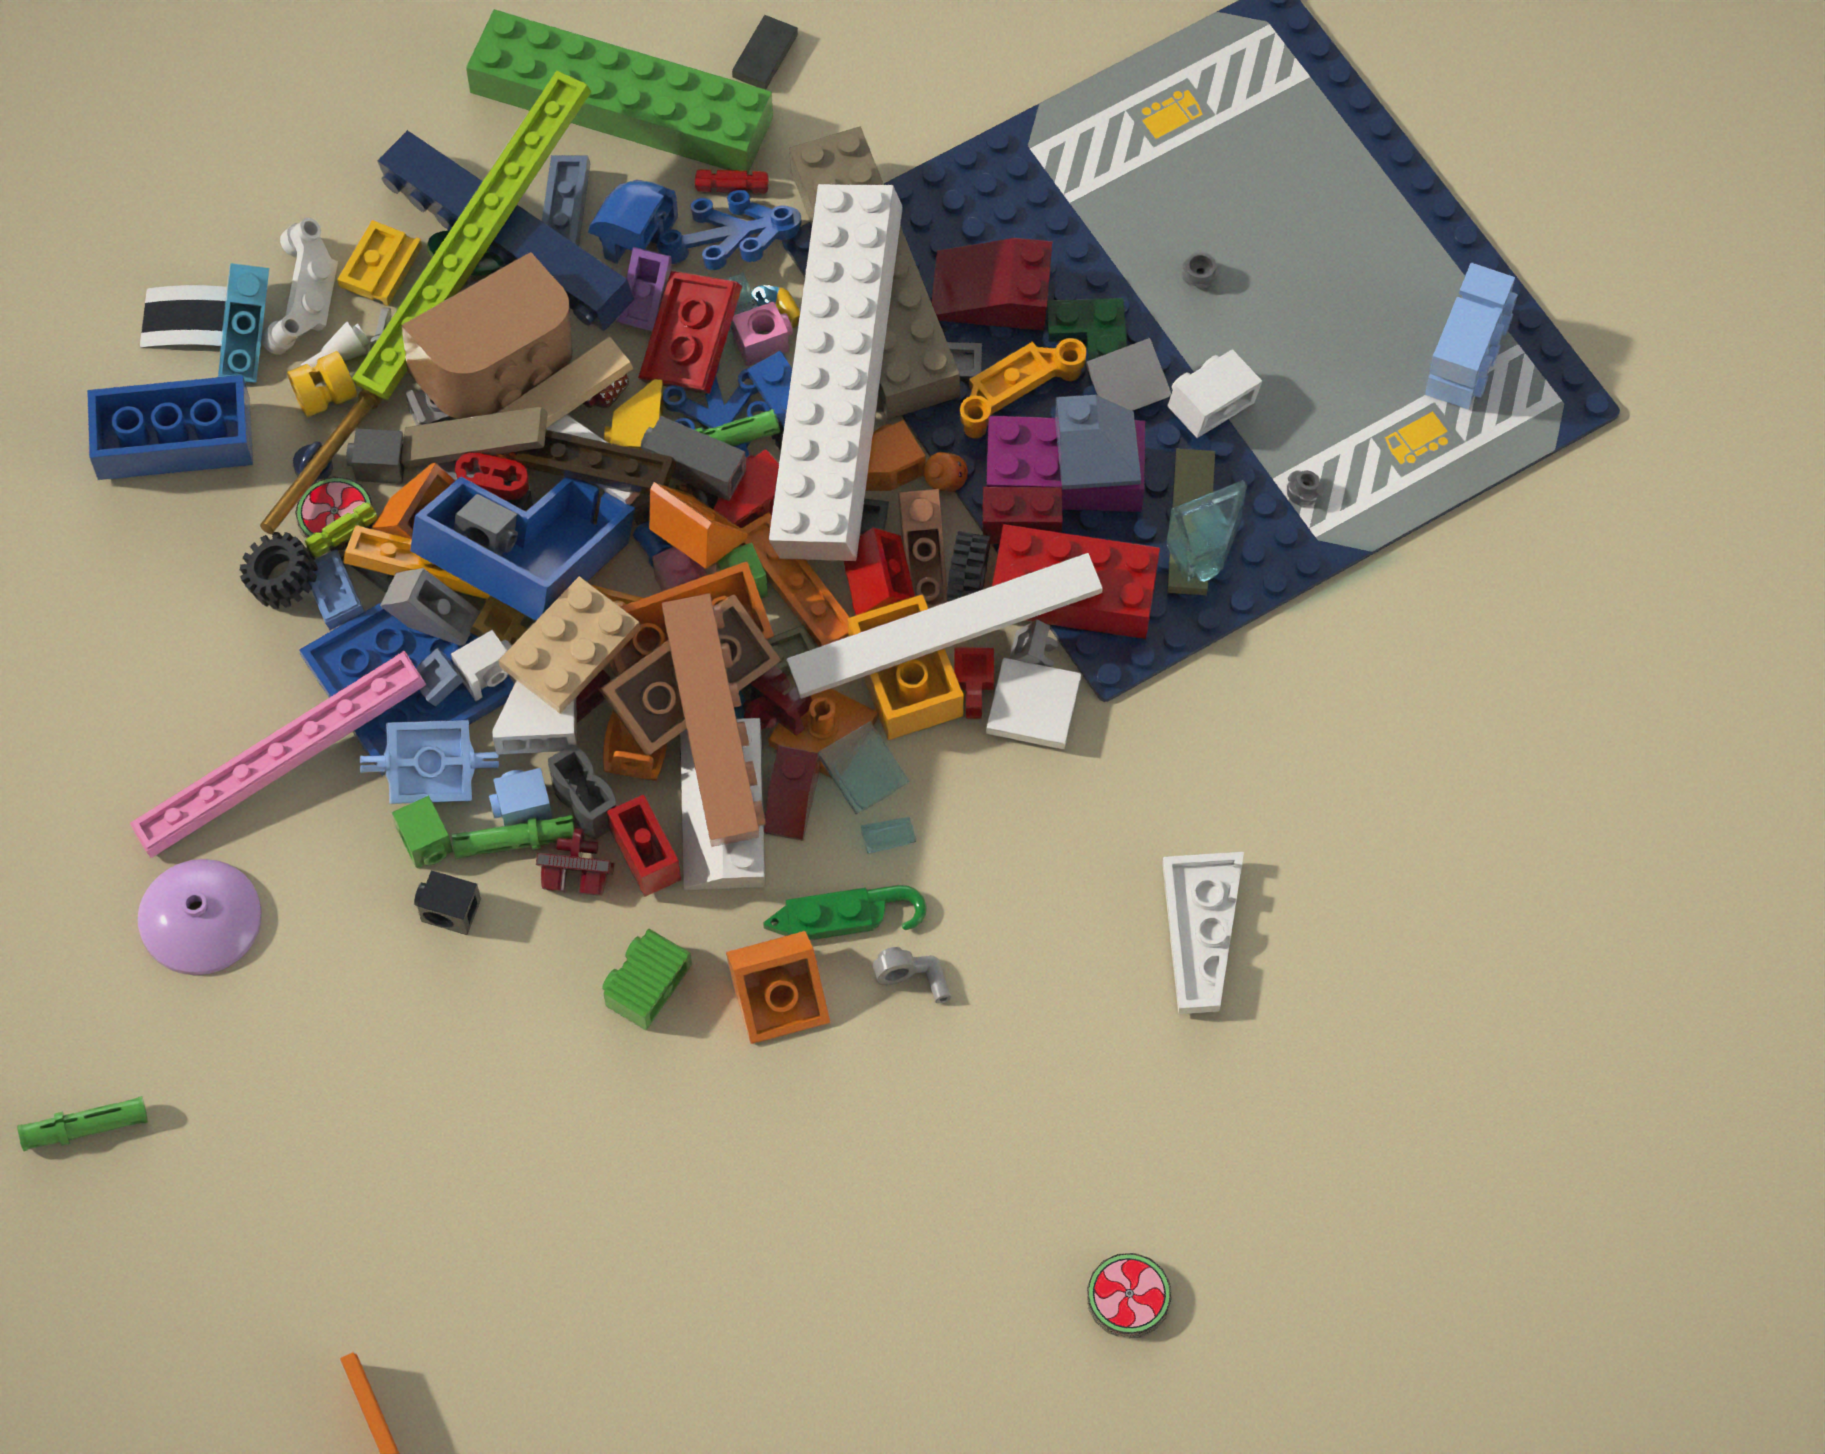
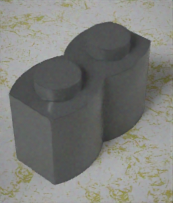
[548,744,617,839]

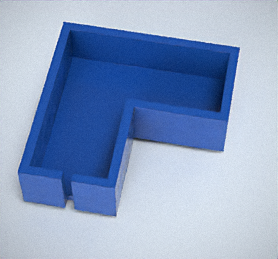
[410,477,635,620]

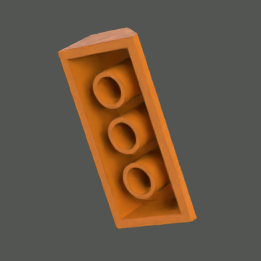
[610,561,774,677]

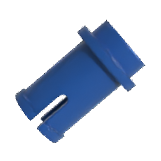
[633,521,678,571]

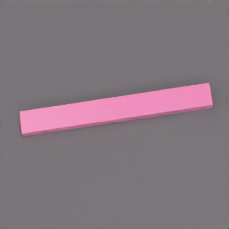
[130,651,426,858]

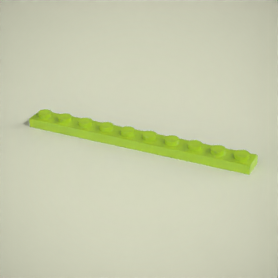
[352,70,591,400]

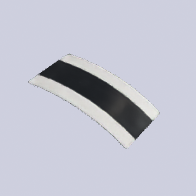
[140,285,227,347]

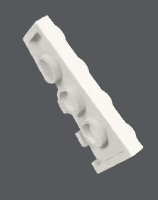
[1162,852,1244,1014]

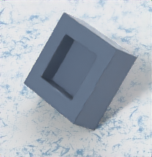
[416,648,465,707]

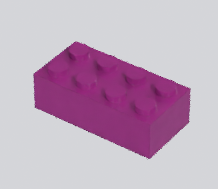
[986,416,1145,512]

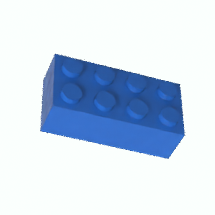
[87,375,253,480]

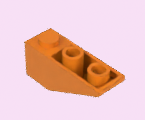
[865,420,926,491]

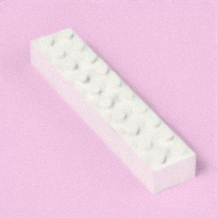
[769,184,902,561]

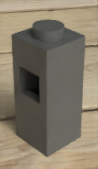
[641,416,747,501]

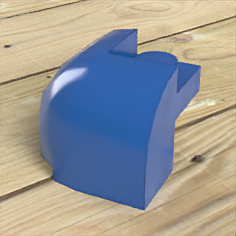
[588,179,678,264]

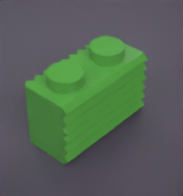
[602,929,692,1030]

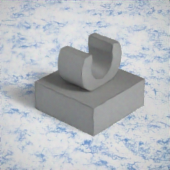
[1009,620,1058,667]

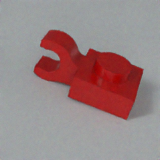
[954,647,994,719]

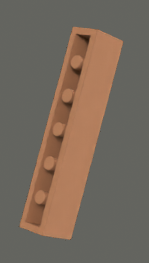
[662,593,766,847]

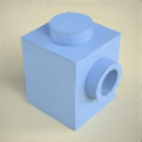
[489,768,553,826]

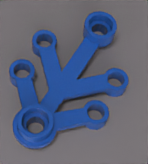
[657,190,802,270]
[663,365,770,457]

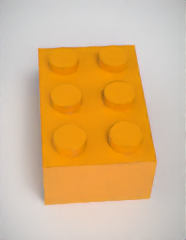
[848,594,964,741]

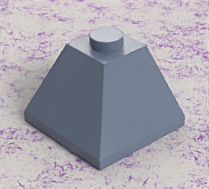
[1055,395,1141,490]

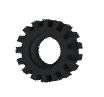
[947,531,990,601]
[240,532,318,609]

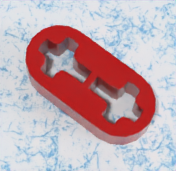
[455,452,529,501]

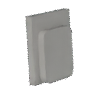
[1085,338,1171,411]

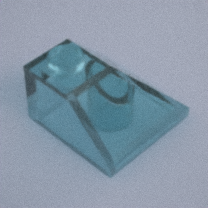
[1166,480,1247,584]

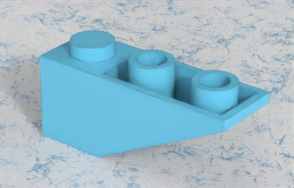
[218,263,269,383]

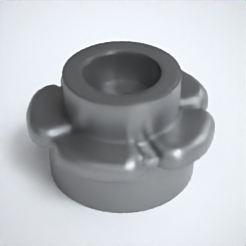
[1182,252,1219,289]
[1287,470,1324,506]

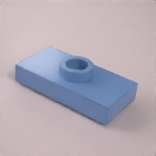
[308,549,365,630]

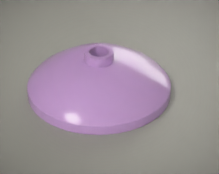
[138,859,262,975]

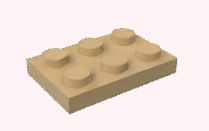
[498,576,641,713]

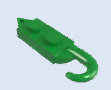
[763,885,927,940]

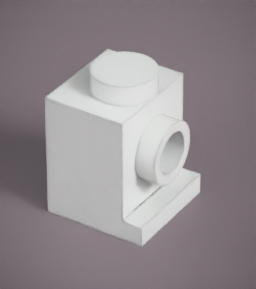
[451,630,511,701]

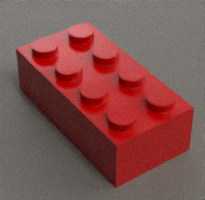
[992,524,1160,639]

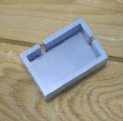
[1425,263,1518,410]

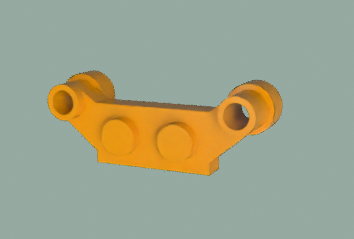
[960,338,1086,438]

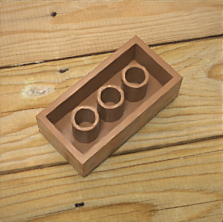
[599,594,781,755]

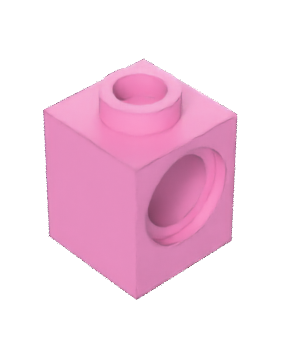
[732,301,793,366]

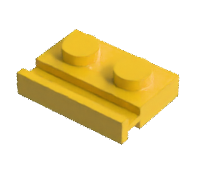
[337,220,423,306]

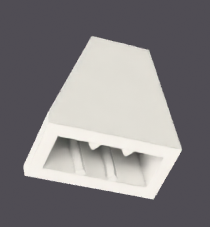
[493,680,577,755]

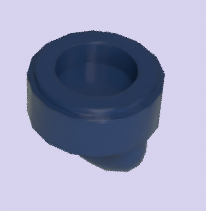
[293,441,333,484]

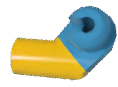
[751,285,800,328]

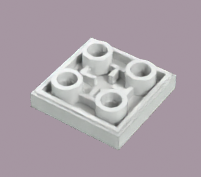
[986,658,1081,750]

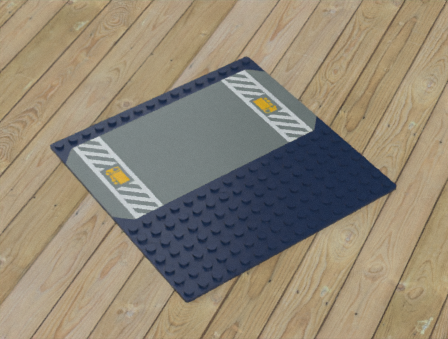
[782,0,1620,702]

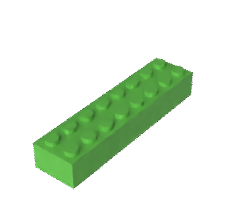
[466,9,773,175]

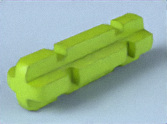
[305,502,378,557]

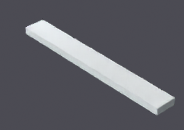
[787,553,1103,699]

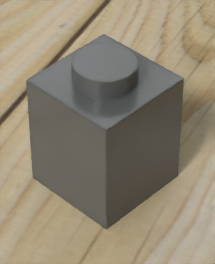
[346,428,405,484]

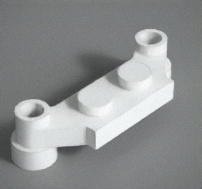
[261,218,338,355]

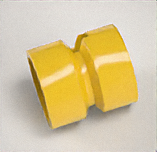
[287,351,357,418]

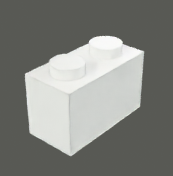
[1168,349,1262,438]

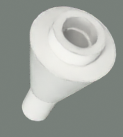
[301,322,370,367]

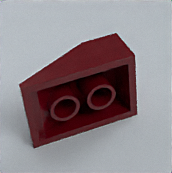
[932,238,1053,331]

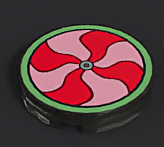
[295,476,373,551]
[1087,1253,1172,1338]

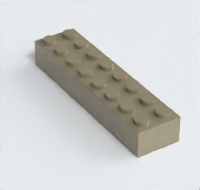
[789,126,960,420]

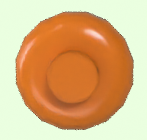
[924,452,968,492]

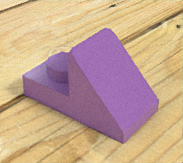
[617,247,672,331]

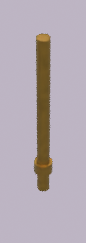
[260,389,384,534]

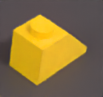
[604,379,664,450]

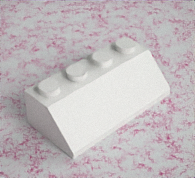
[680,718,765,890]

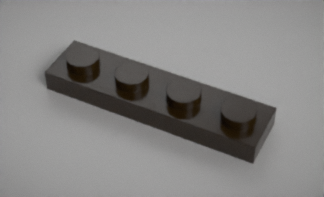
[515,430,676,495]

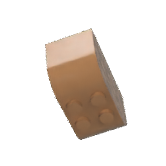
[401,252,573,419]

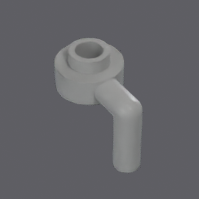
[873,947,951,1003]

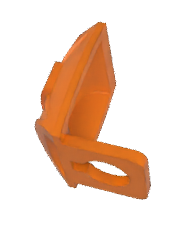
[603,711,667,781]

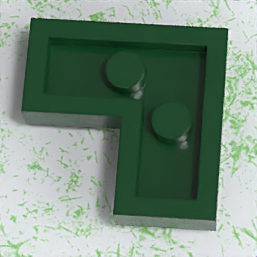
[1047,298,1127,361]

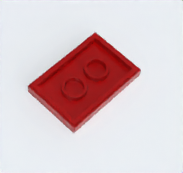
[638,271,742,394]

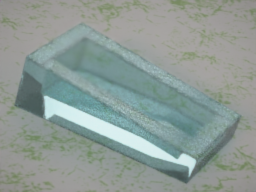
[861,817,916,854]

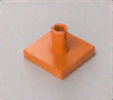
[768,688,878,781]

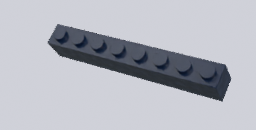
[377,130,634,331]

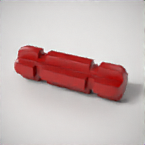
[695,169,769,194]

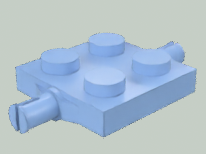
[360,720,499,804]

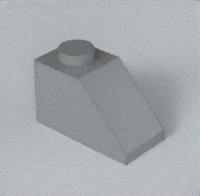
[380,568,480,646]

